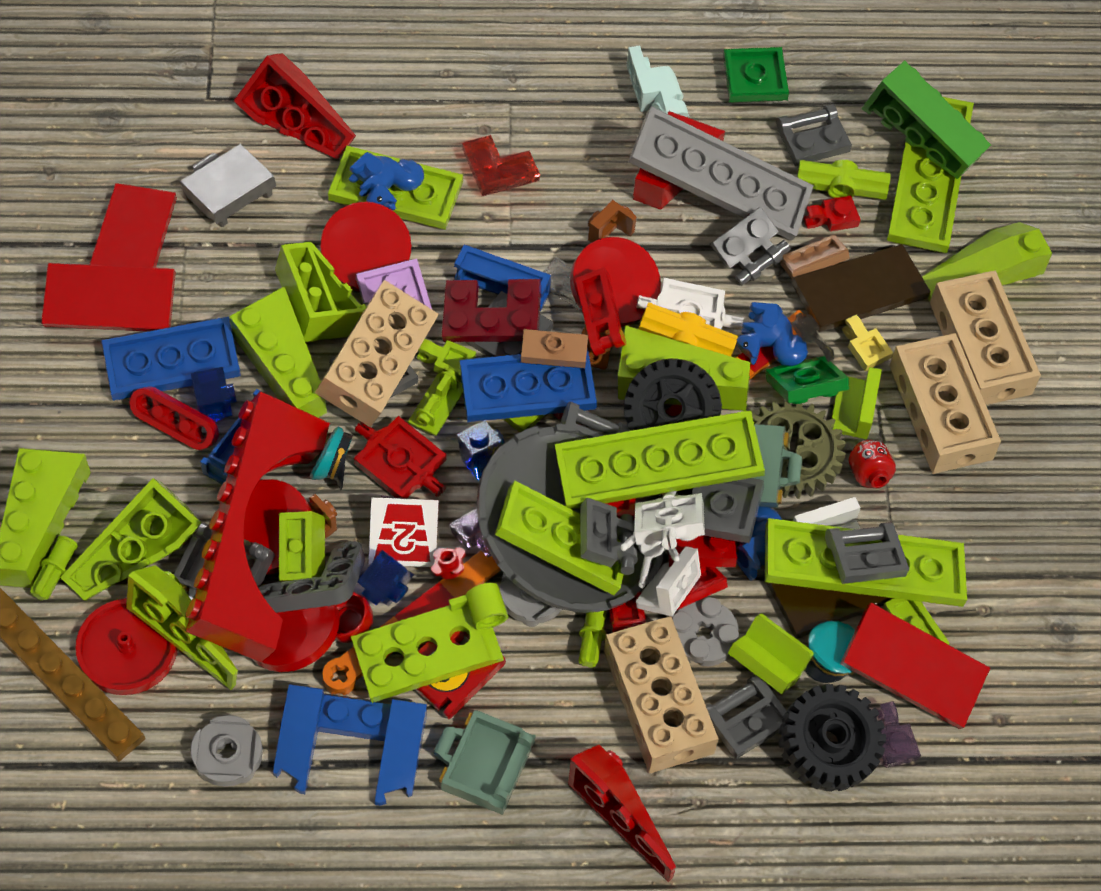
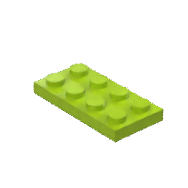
[328,146,463,230]
[495,480,624,595]

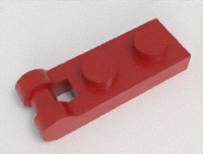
[575,267,626,356]

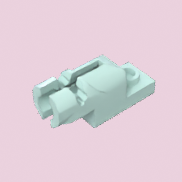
[627,46,689,117]

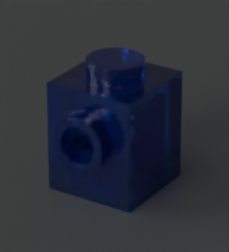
[191,367,237,422]
[457,420,505,480]
[357,550,415,606]

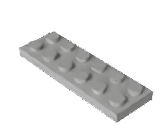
[628,106,814,241]

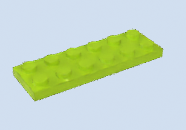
[887,97,974,253]
[555,410,765,509]
[765,518,967,607]

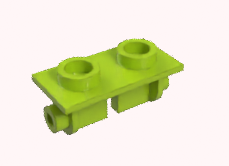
[408,368,463,436]

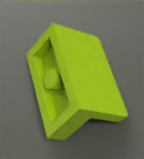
[832,367,882,439]
[279,511,325,582]
[728,613,814,694]

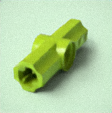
[797,159,891,200]

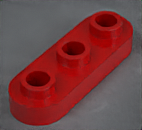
[130,386,219,450]

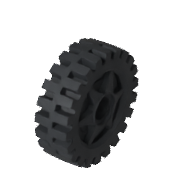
[624,358,722,431]
[778,684,886,792]

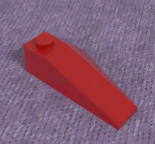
[234,53,356,159]

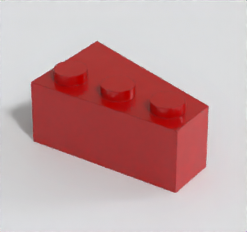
[633,111,725,210]

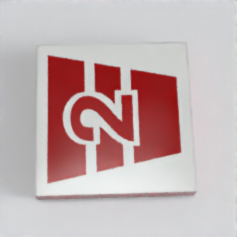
[368,497,439,567]

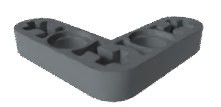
[259,541,365,613]

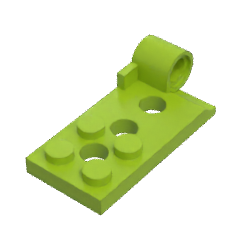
[351,583,509,703]

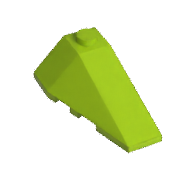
[922,222,1052,301]
[60,478,202,601]
[127,565,238,690]

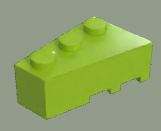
[275,242,367,342]

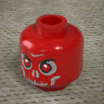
[848,440,896,488]

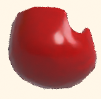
[335,592,373,643]

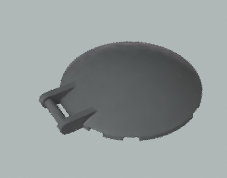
[477,401,665,613]

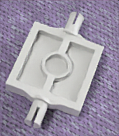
[636,278,744,330]
[634,491,705,550]

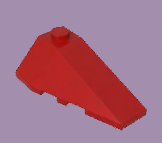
[568,744,676,882]

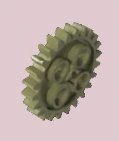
[752,400,846,499]

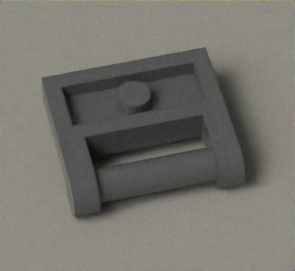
[776,104,852,166]
[825,522,909,584]
[706,675,787,760]

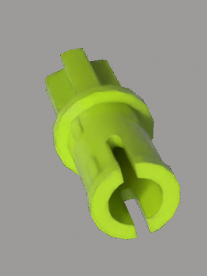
[30,536,78,601]
[578,610,608,668]

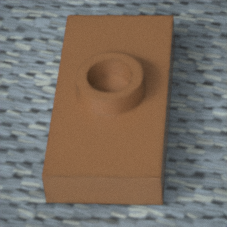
[780,235,850,280]
[521,329,588,368]

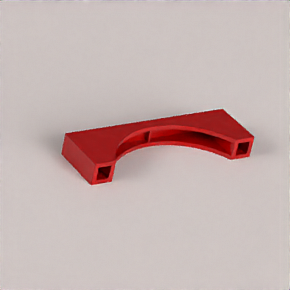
[186,391,330,662]

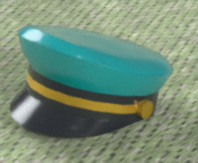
[310,426,353,491]
[805,621,855,683]

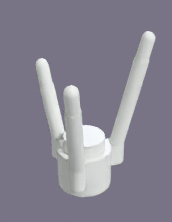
[620,534,680,588]

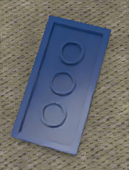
[102,316,241,401]
[460,348,597,422]

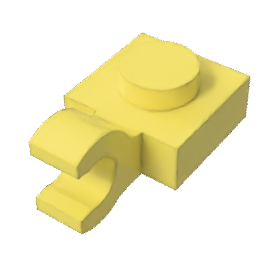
[842,315,893,371]

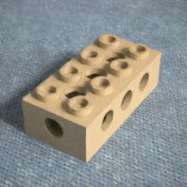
[930,270,1041,405]
[315,280,439,427]
[889,333,1001,474]
[604,616,718,774]

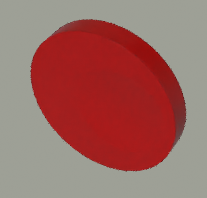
[320,202,412,292]
[570,237,661,327]
[243,479,312,575]
[75,598,177,695]
[252,605,340,672]

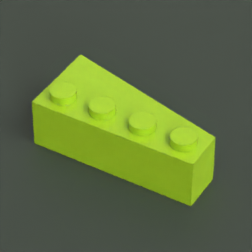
[229,287,327,418]
[618,325,750,411]
[0,448,91,588]

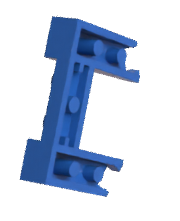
[273,684,427,806]

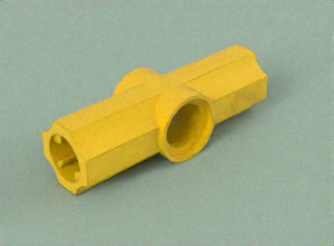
[638,302,738,356]

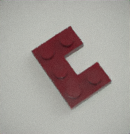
[442,279,541,342]

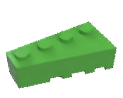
[861,60,991,179]

